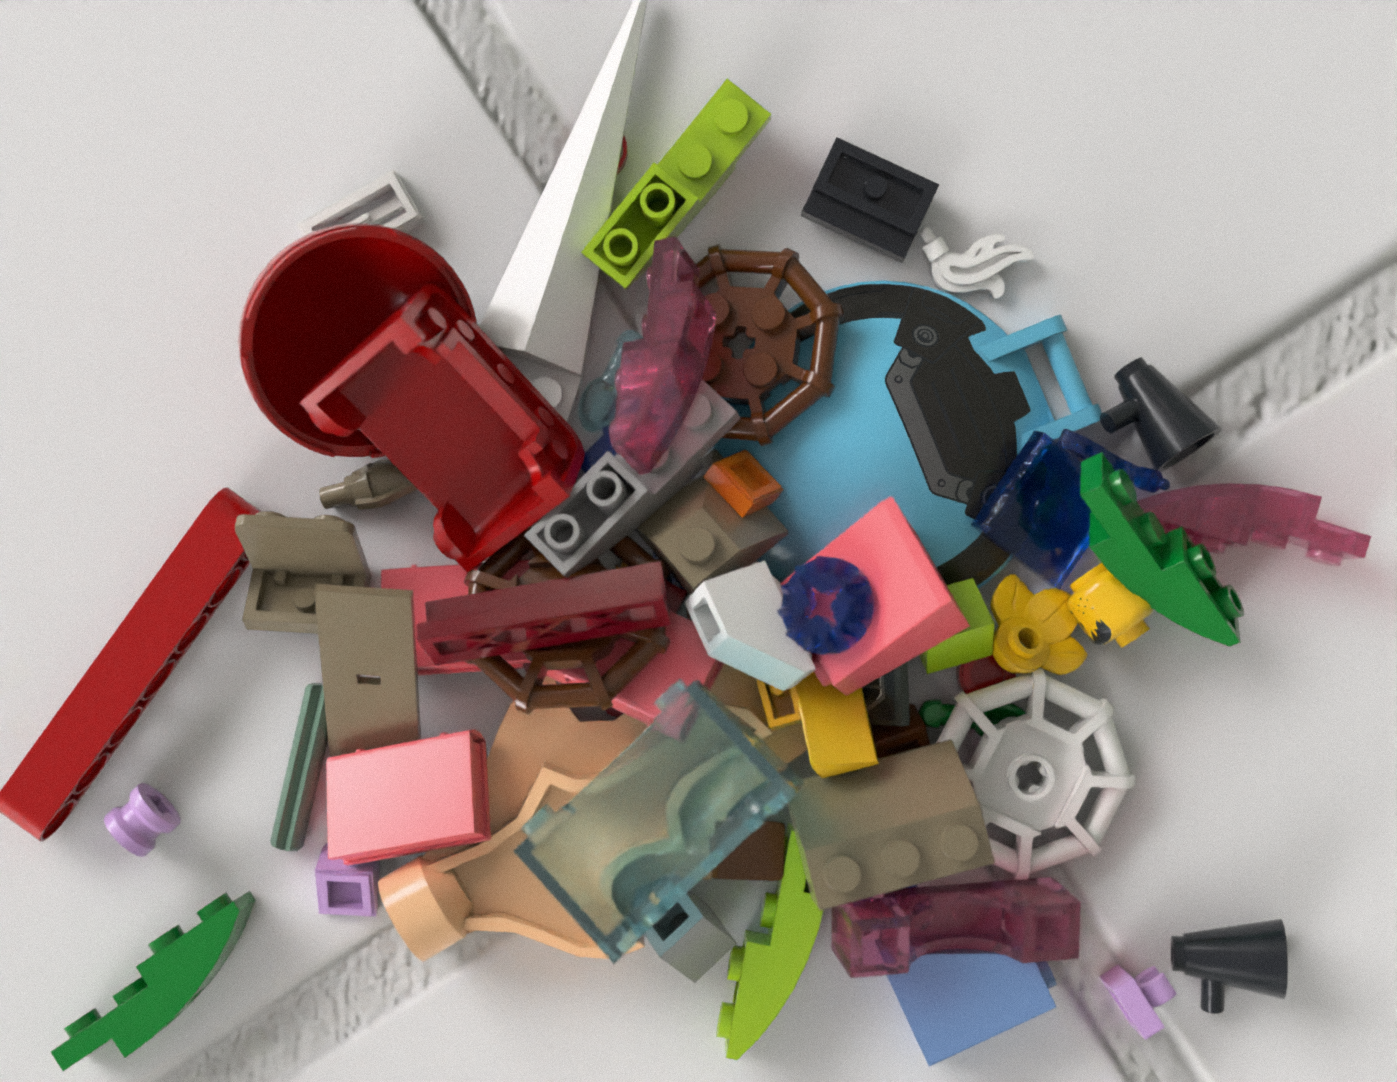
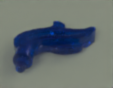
[1057,429,1170,493]

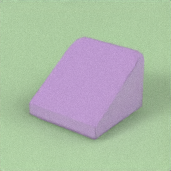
[315,843,380,917]

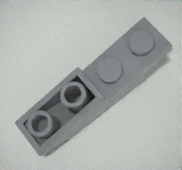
[524,374,741,578]

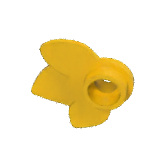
[990,574,1088,675]

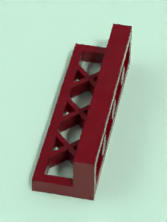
[416,561,672,666]

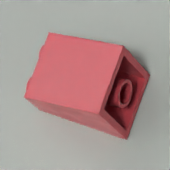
[781,496,970,696]

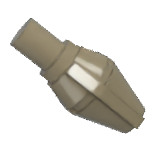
[319,460,417,510]

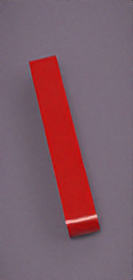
[0,487,261,842]

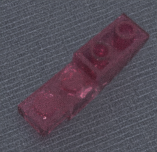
[609,236,717,475]
[1136,483,1371,567]

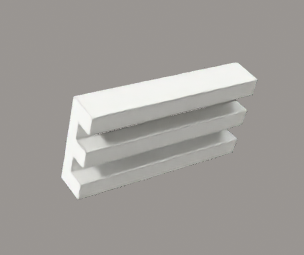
[297,169,425,236]

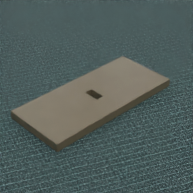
[314,584,421,757]

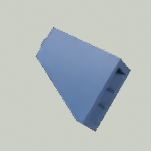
[874,941,1057,1067]

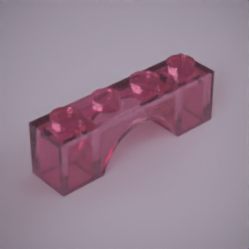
[831,877,1081,978]

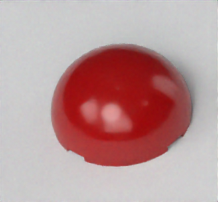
[238,223,477,458]

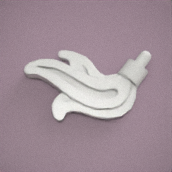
[920,227,1034,299]

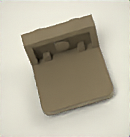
[234,511,371,634]

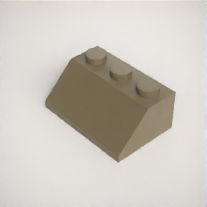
[782,739,995,911]

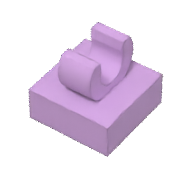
[1099,965,1177,1040]

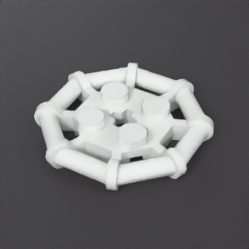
[936,668,1136,880]

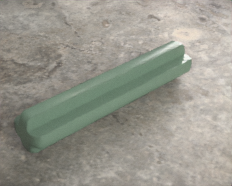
[270,683,328,851]

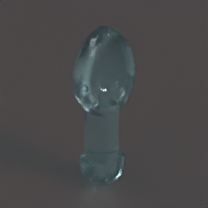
[579,330,645,432]

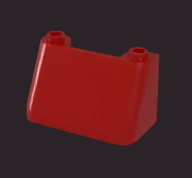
[300,283,585,573]

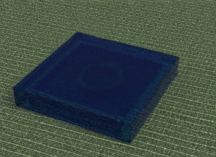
[971,430,1092,589]

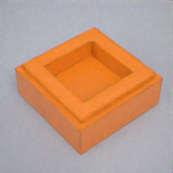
[703,450,784,518]

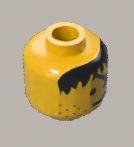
[1067,563,1154,648]

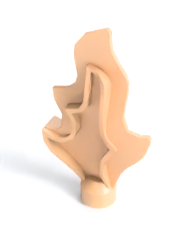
[378,638,815,961]

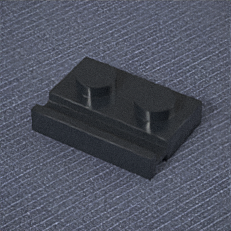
[801,137,940,263]

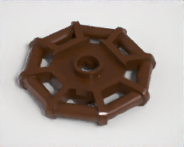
[638,244,845,446]
[464,521,670,714]

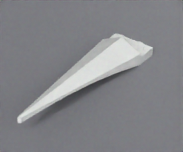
[479,0,648,424]

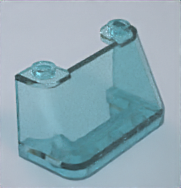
[514,679,804,964]

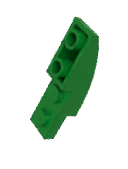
[1080,452,1244,647]
[51,891,256,1071]

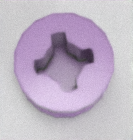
[104,783,181,857]

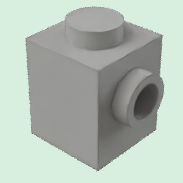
[633,878,737,983]

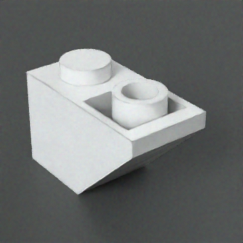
[684,561,816,691]

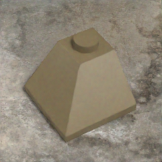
[635,448,788,596]

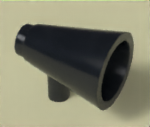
[1100,357,1222,474]
[1171,919,1288,1014]

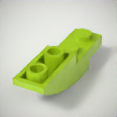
[581,78,771,290]
[716,822,823,1060]

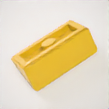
[796,671,879,779]

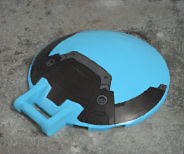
[714,281,1102,589]

